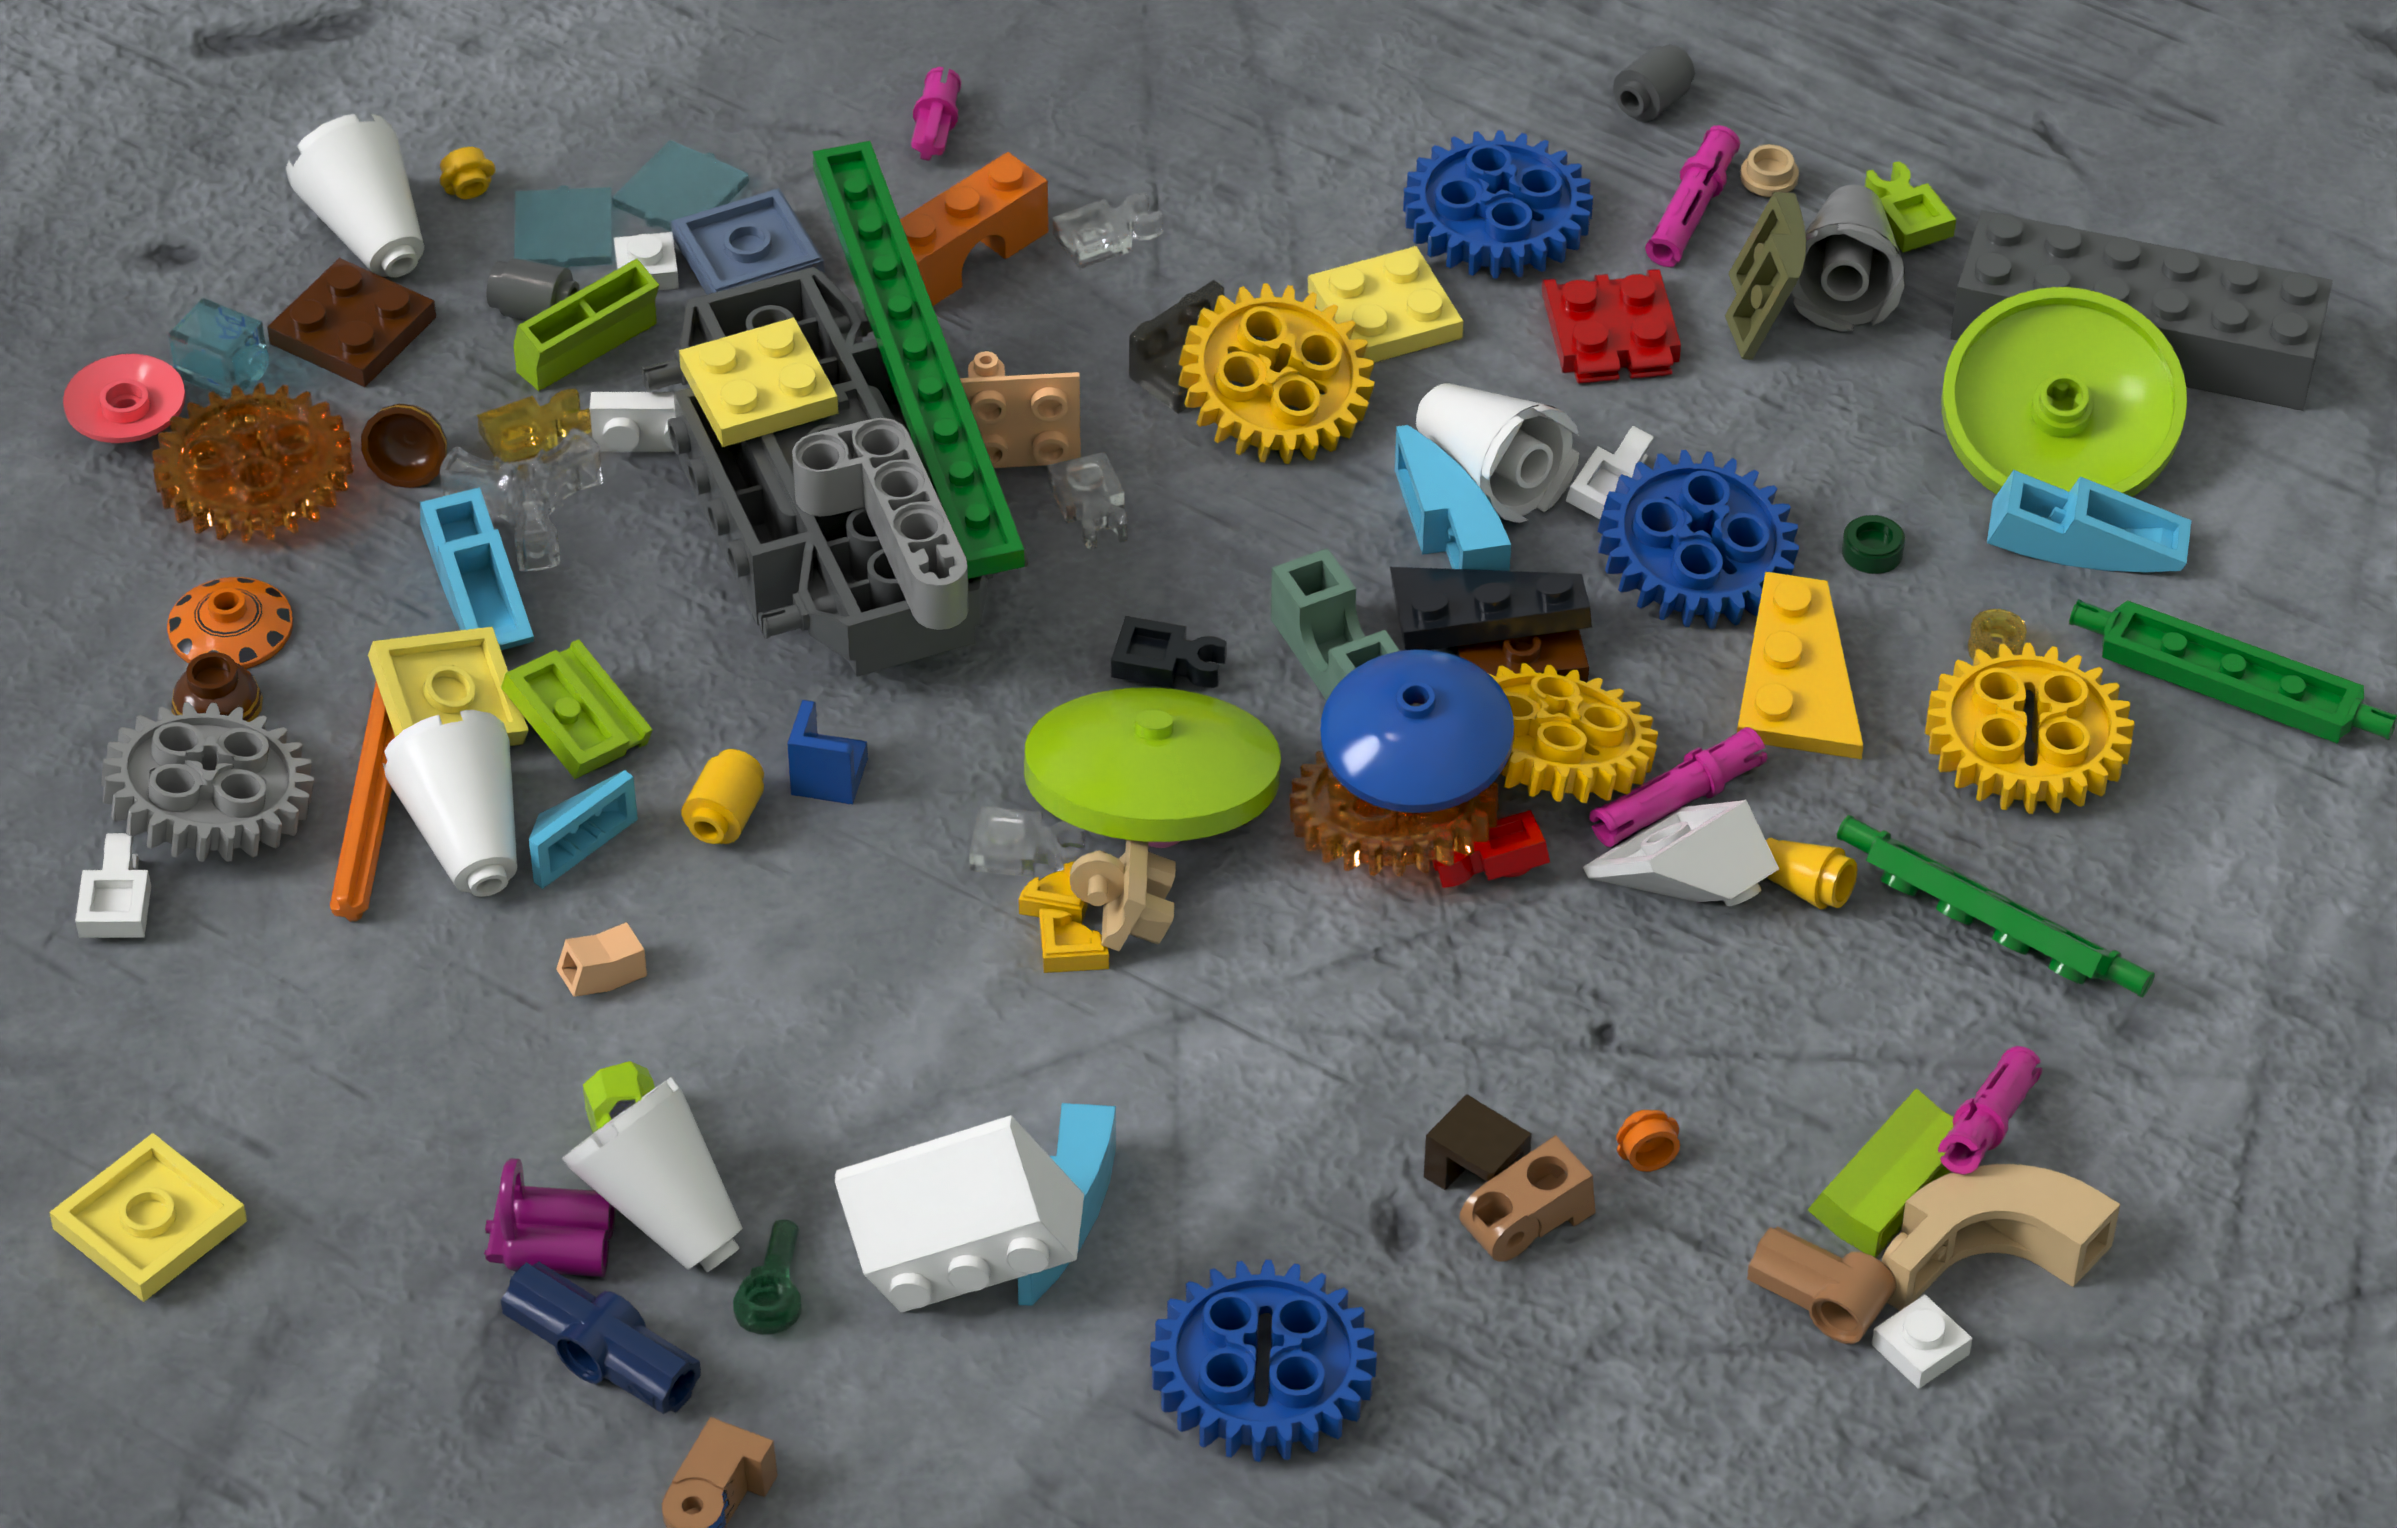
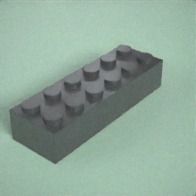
[1950,210,2333,411]

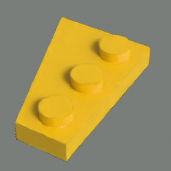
[1737,572,1863,760]

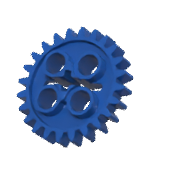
[1403,130,1593,278]
[1597,450,1799,629]
[1150,1259,1377,1462]

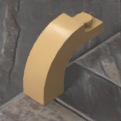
[1882,1164,2120,1311]

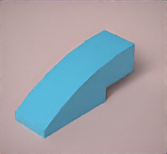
[1394,425,1511,571]
[1987,470,2192,573]
[420,487,534,650]
[1018,1103,1116,1306]

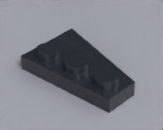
[1390,567,1592,650]

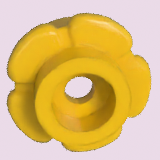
[439,147,496,199]

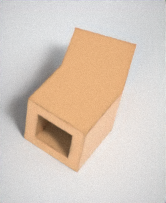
[556,922,647,997]

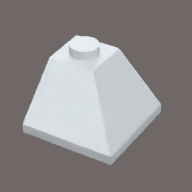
[1583,800,1779,906]

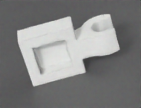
[1566,426,1654,519]
[75,833,151,938]

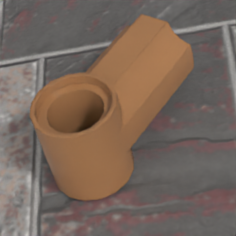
[1747,1226,1896,1344]

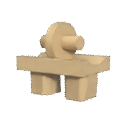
[1070,840,1176,951]

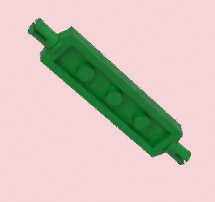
[2069,599,2397,743]
[1837,815,2155,997]

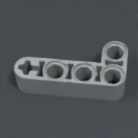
[792,418,969,630]

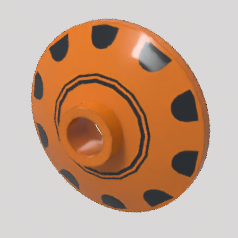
[167,577,293,669]

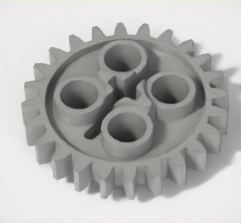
[101,702,314,862]

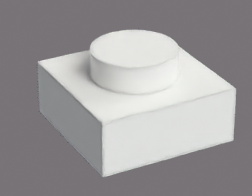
[614,232,679,291]
[1872,1295,1972,1389]

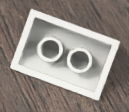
[835,1115,1084,1313]

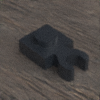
[1111,616,1227,688]

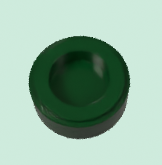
[1842,515,1905,574]

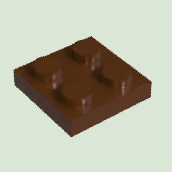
[267,258,436,387]

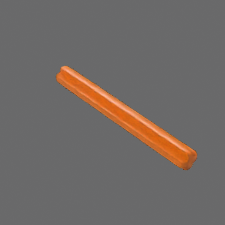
[330,681,395,922]

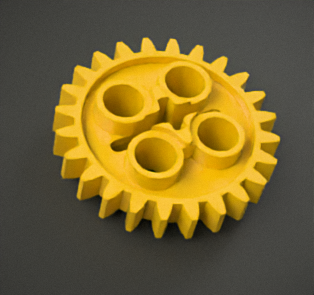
[1179,283,1375,464]
[1925,643,2134,814]
[1488,663,1658,803]

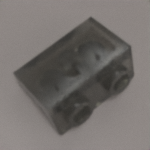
[1129,280,1265,414]

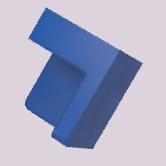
[787,700,868,805]

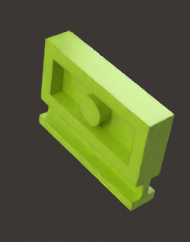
[501,639,653,779]

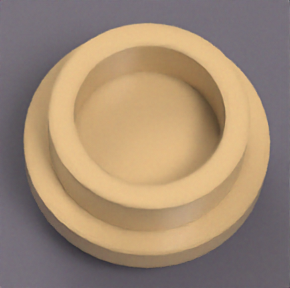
[1740,144,1799,198]

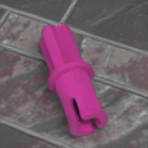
[911,67,961,161]

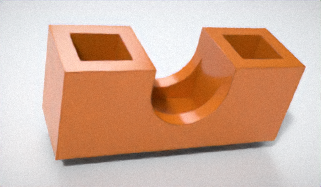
[900,152,1049,306]

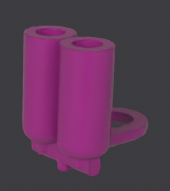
[484,1158,616,1277]

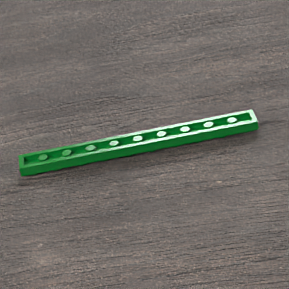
[812,141,1025,579]

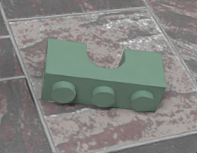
[1271,548,1413,706]

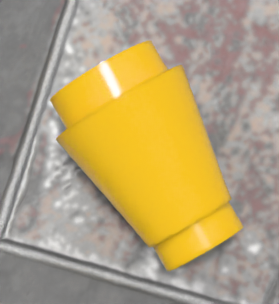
[1766,838,1858,909]

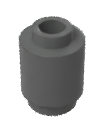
[1613,45,1695,122]
[487,258,580,320]

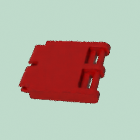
[1542,269,1681,384]

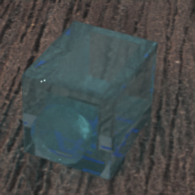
[168,298,269,401]

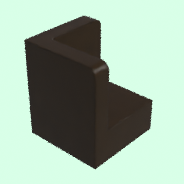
[1424,1094,1532,1190]

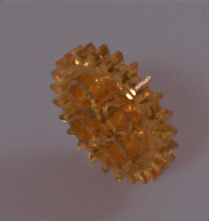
[152,383,354,543]
[1289,751,1499,876]

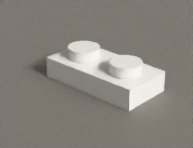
[590,392,676,452]

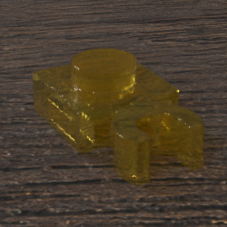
[477,389,592,470]

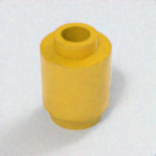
[681,749,764,844]

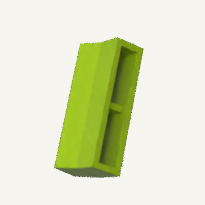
[513,258,659,391]
[1808,1088,1953,1258]

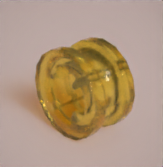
[1967,609,2027,661]

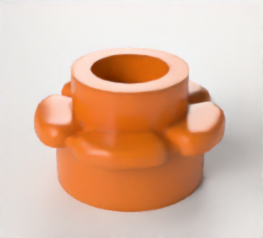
[1616,1110,1680,1172]

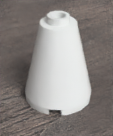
[286,114,424,277]
[1416,383,1579,523]
[383,710,517,897]
[562,1076,743,1272]

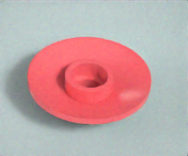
[63,354,186,443]

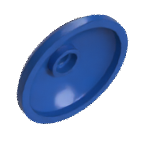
[1320,649,1514,813]

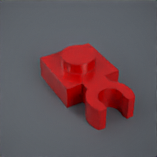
[1429,810,1551,888]

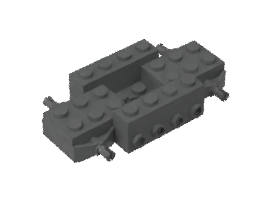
[641,267,1028,677]

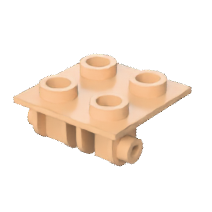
[960,351,1081,468]

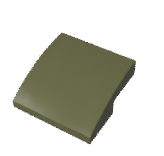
[1725,192,1806,360]

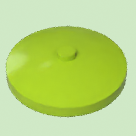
[1941,287,2187,497]
[1024,687,1281,842]

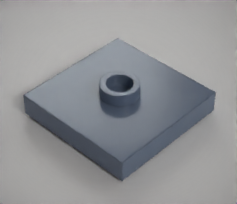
[671,188,825,294]

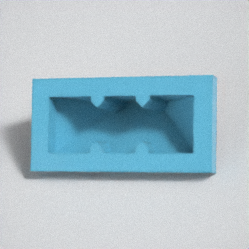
[529,770,638,889]

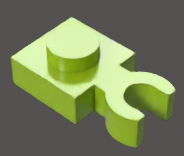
[1865,161,1956,252]

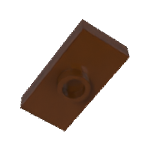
[1454,630,1589,682]

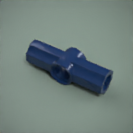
[501,1262,701,1414]

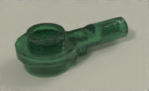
[733,1219,802,1335]

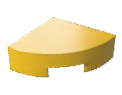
[1018,862,1089,924]
[1039,909,1109,973]

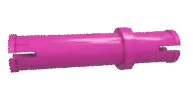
[1645,125,1740,267]
[1589,727,1767,847]
[1938,1046,2042,1174]

